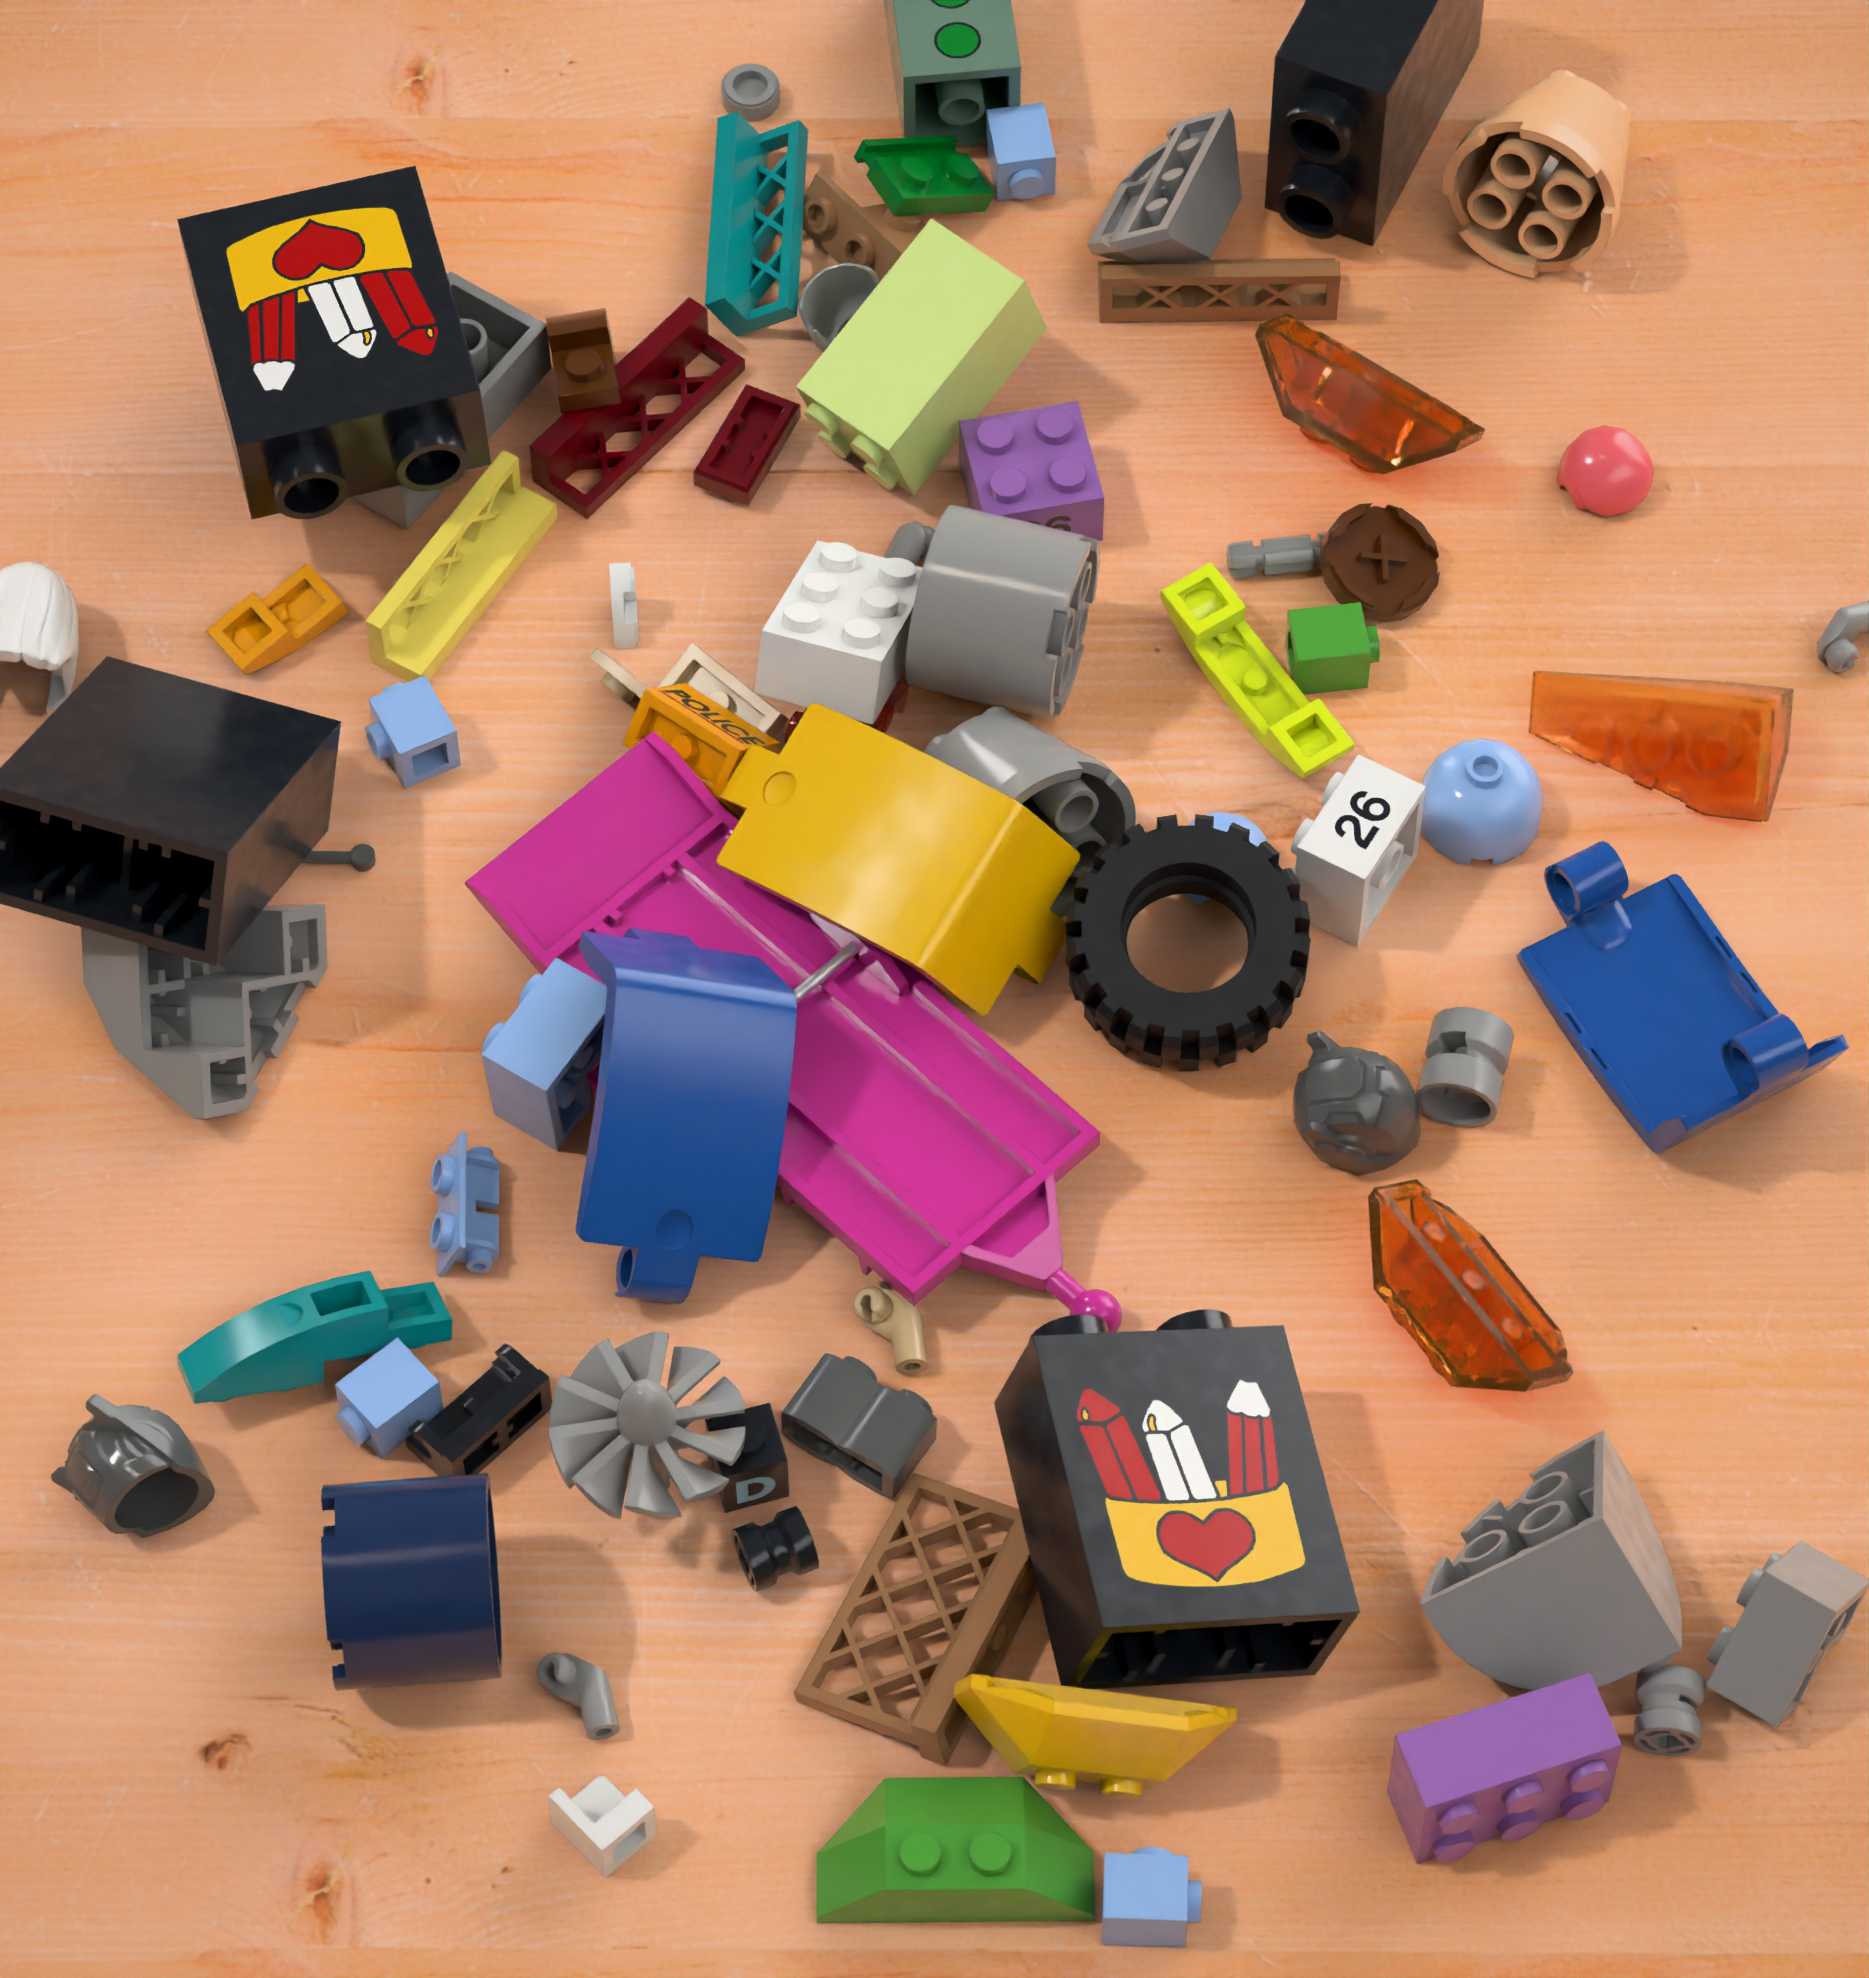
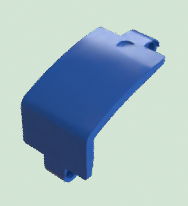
[1517,841,1850,1154]
[576,928,797,1304]

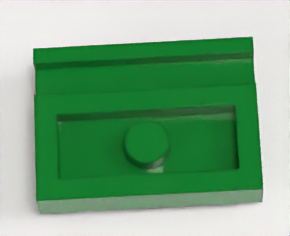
[853,135,995,216]

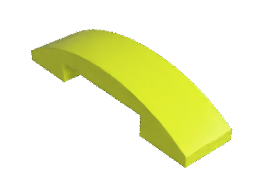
[1160,562,1355,779]

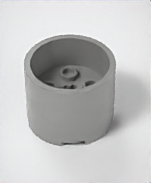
[905,504,1100,719]

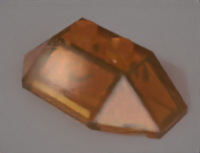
[1255,313,1485,475]
[1368,1179,1573,1392]

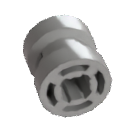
[1633,1665,1705,1757]

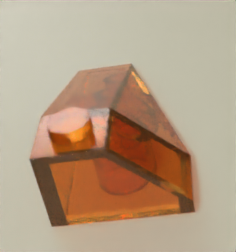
[1528,670,1794,823]

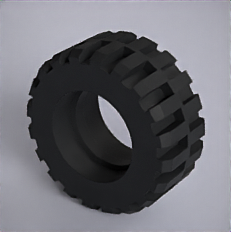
[1065,814,1311,1071]

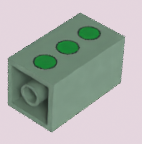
[883,0,1021,148]

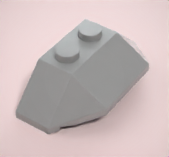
[1087,108,1241,264]

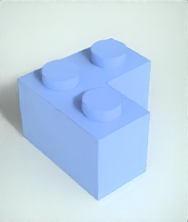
[481,957,607,1151]

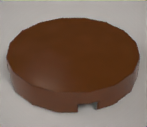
[1319,503,1440,622]

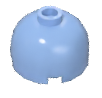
[1421,738,1543,865]

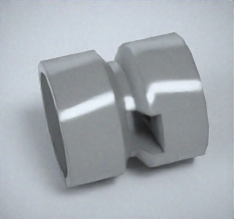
[1415,1007,1514,1128]

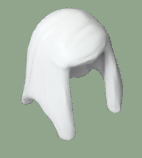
[0,562,79,717]

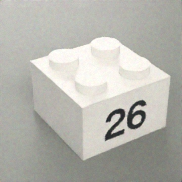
[1291,754,1426,947]

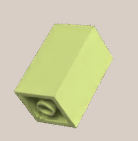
[796,218,1047,496]

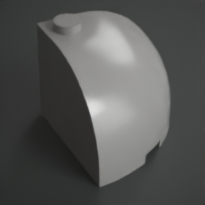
[1420,1430,1682,1691]

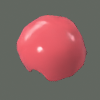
[1556,425,1654,516]

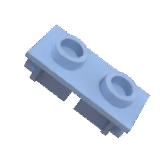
[430,1132,500,1277]

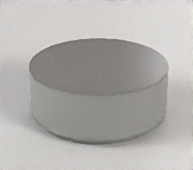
[721,64,780,122]

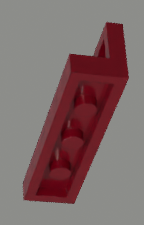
[529,297,745,519]

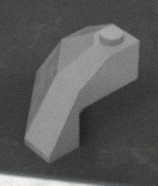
[81,904,328,1119]

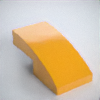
[206,562,349,675]

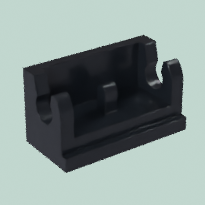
[405,1343,552,1476]

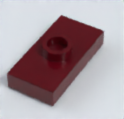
[693,384,801,506]

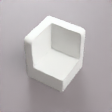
[547,1776,657,1878]

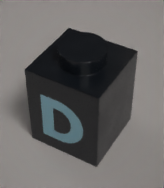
[705,1403,789,1513]

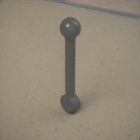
[302,844,376,872]

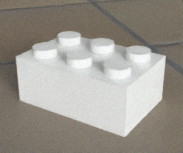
[754,540,923,725]

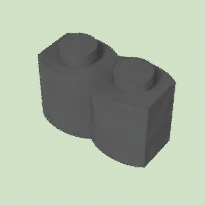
[781,1353,937,1499]

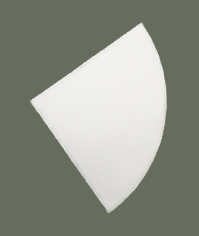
[609,562,639,649]

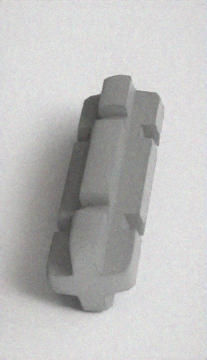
[1226,532,1327,578]

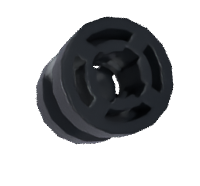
[732,1506,819,1592]

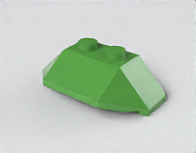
[817,1777,1095,1923]

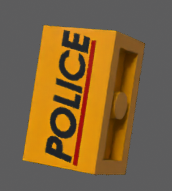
[622,683,780,804]

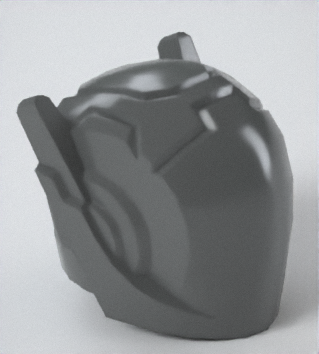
[1293,1031,1420,1176]
[51,1394,215,1538]

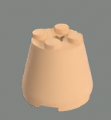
[1443,70,1632,278]

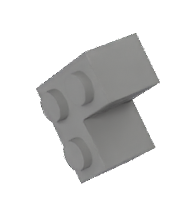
[1705,1540,1869,1727]

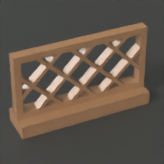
[794,1473,1038,1766]

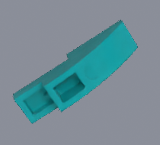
[177,1271,452,1404]

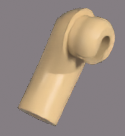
[854,1286,928,1375]

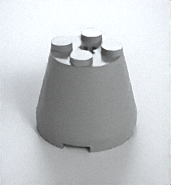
[924,706,1136,918]

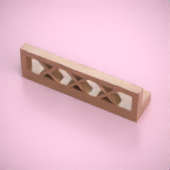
[1098,258,1341,323]

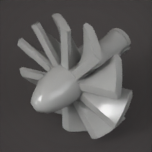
[549,1332,745,1520]

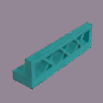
[705,111,808,337]

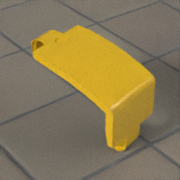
[716,703,1080,1016]

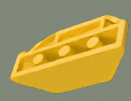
[953,1674,1237,1799]

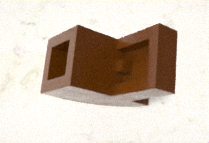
[546,308,621,413]

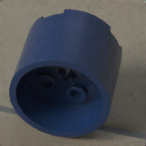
[321,1473,502,1691]

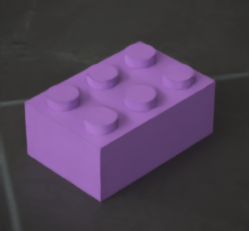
[1387,1673,1622,1864]

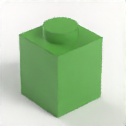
[1285,602,1380,695]

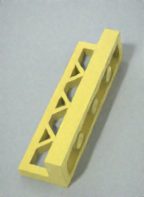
[365,449,558,682]

